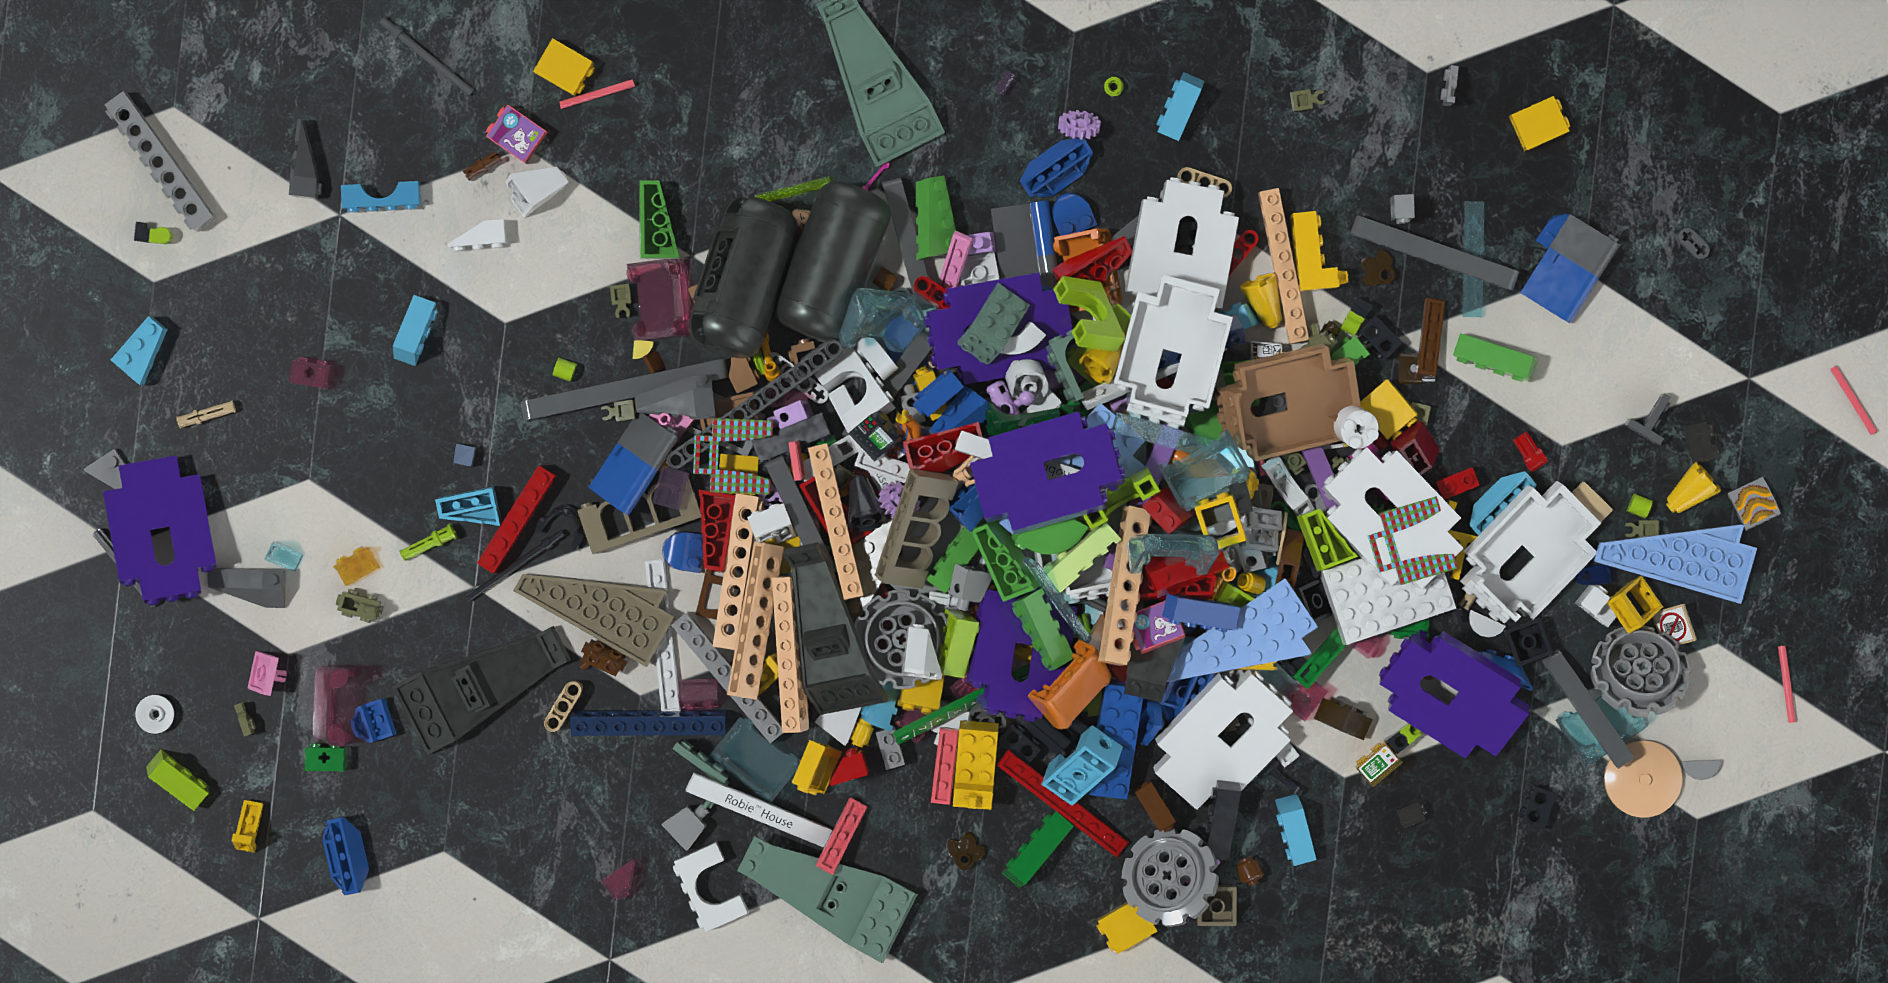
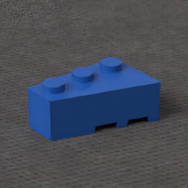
[929,385,988,434]
[949,476,984,532]

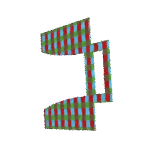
[693,418,773,494]
[1368,496,1458,585]

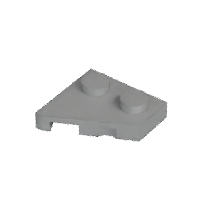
[1440,65,1459,106]
[84,449,126,489]

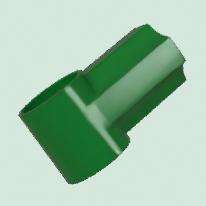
[1271,501,1301,531]

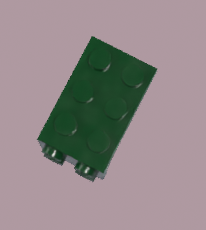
[985,402,1060,437]

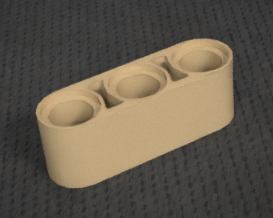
[1177,167,1232,198]
[544,681,583,732]

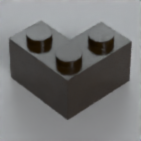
[1314,697,1373,741]

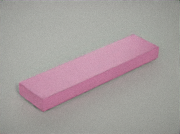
[934,231,973,301]

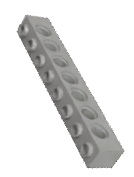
[105,91,216,231]
[671,612,782,743]

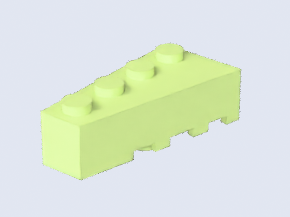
[1040,522,1122,593]

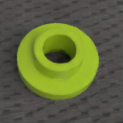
[1104,77,1123,96]

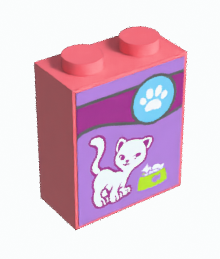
[486,105,548,164]
[1132,601,1186,654]

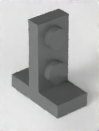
[1624,393,1671,445]

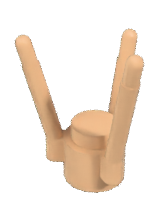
[953,455,981,487]

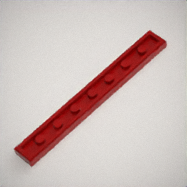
[996,749,1129,857]

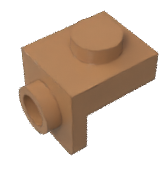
[788,338,816,365]

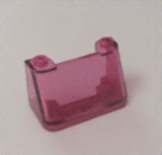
[626,259,692,341]
[313,665,355,747]

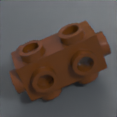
[580,639,628,677]

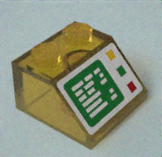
[1355,742,1403,787]

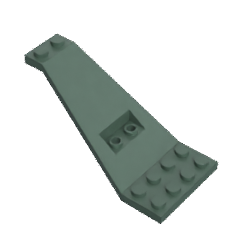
[816,0,945,167]
[737,836,918,963]

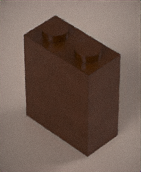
[1275,529,1304,590]
[1133,779,1176,832]

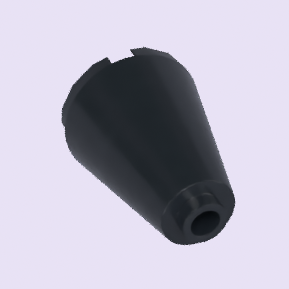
[848,475,887,532]

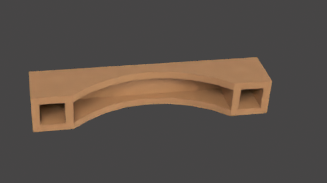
[688,284,760,394]

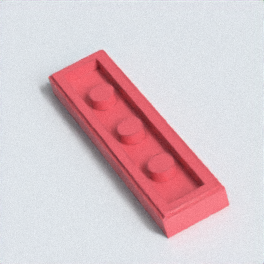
[931,727,959,805]
[815,798,867,875]

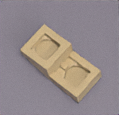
[1572,481,1613,522]

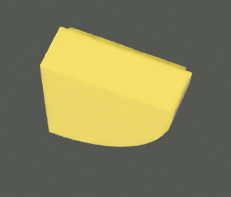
[633,340,654,359]

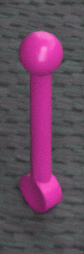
[861,162,889,191]

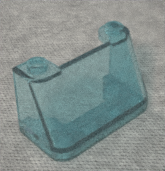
[838,288,925,353]
[1158,430,1250,511]
[1127,534,1219,575]
[1555,696,1649,766]
[710,717,799,803]

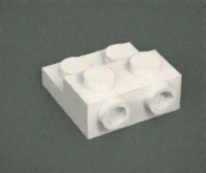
[960,252,999,286]

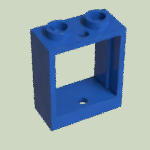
[913,369,964,417]

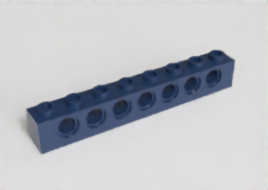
[570,710,727,736]

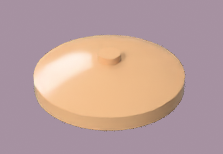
[1604,740,1682,818]

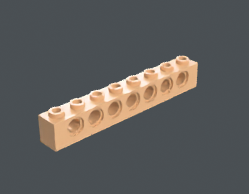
[1258,188,1309,344]
[808,443,864,600]
[713,493,764,650]
[1098,506,1152,666]
[727,542,784,700]
[772,575,809,733]

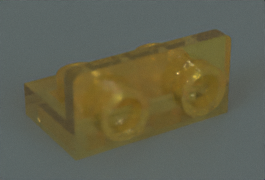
[333,546,380,586]

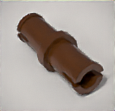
[463,150,502,181]

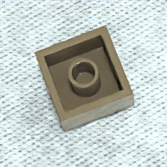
[1196,885,1237,926]

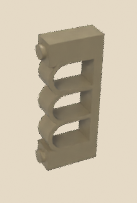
[875,468,959,589]
[577,471,701,554]

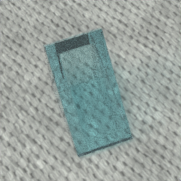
[264,541,303,572]

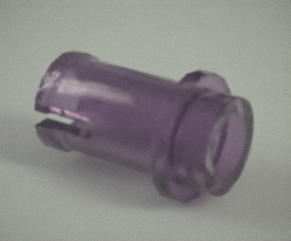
[994,70,1016,96]

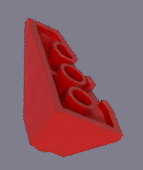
[1052,236,1132,308]
[1143,550,1230,598]

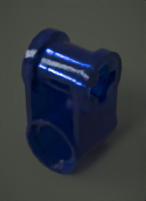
[1574,564,1614,585]

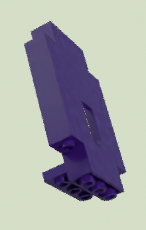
[924,272,1075,385]
[970,412,1126,535]
[103,455,217,606]
[966,585,1077,722]
[1379,629,1529,758]

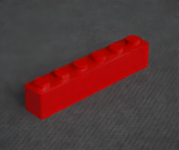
[477,465,557,574]

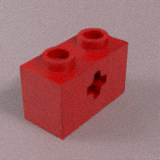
[1434,467,1479,500]

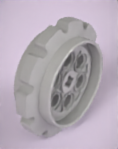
[854,590,947,689]
[1591,626,1691,717]
[1122,828,1219,927]

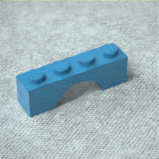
[341,181,422,213]

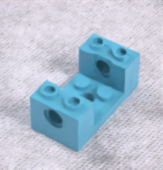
[1041,725,1123,805]

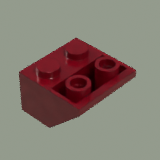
[1390,420,1440,475]

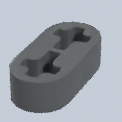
[1677,228,1710,259]

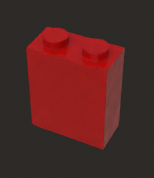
[1142,486,1195,535]

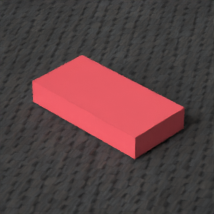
[789,440,805,481]

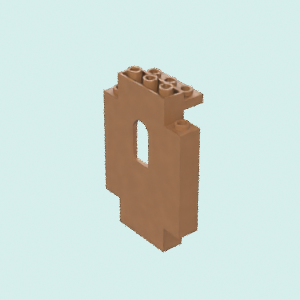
[1214,344,1361,461]

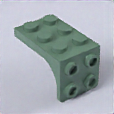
[957,283,1030,364]
[1046,329,1084,403]
[672,740,729,810]

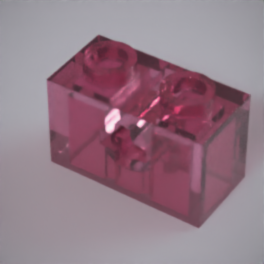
[288,357,333,389]
[1288,681,1328,722]

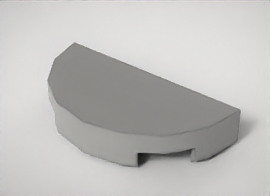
[1681,760,1721,780]

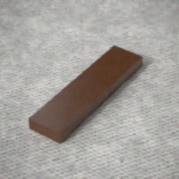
[1416,298,1445,377]

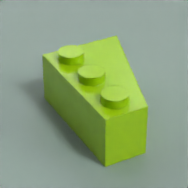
[1297,509,1358,571]
[938,608,979,678]
[146,749,208,811]

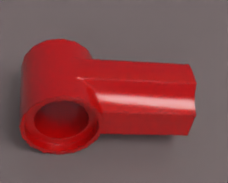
[1512,432,1548,472]

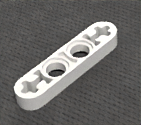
[765,352,829,404]

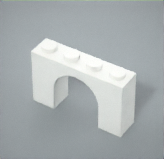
[815,345,895,429]
[673,841,749,932]

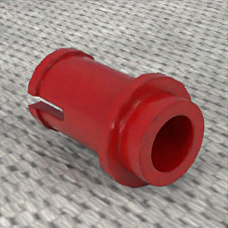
[1374,429,1390,451]

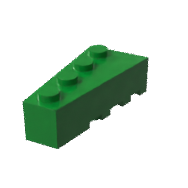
[1002,811,1073,888]

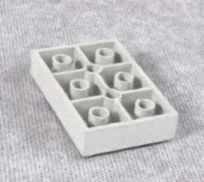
[1319,558,1456,645]

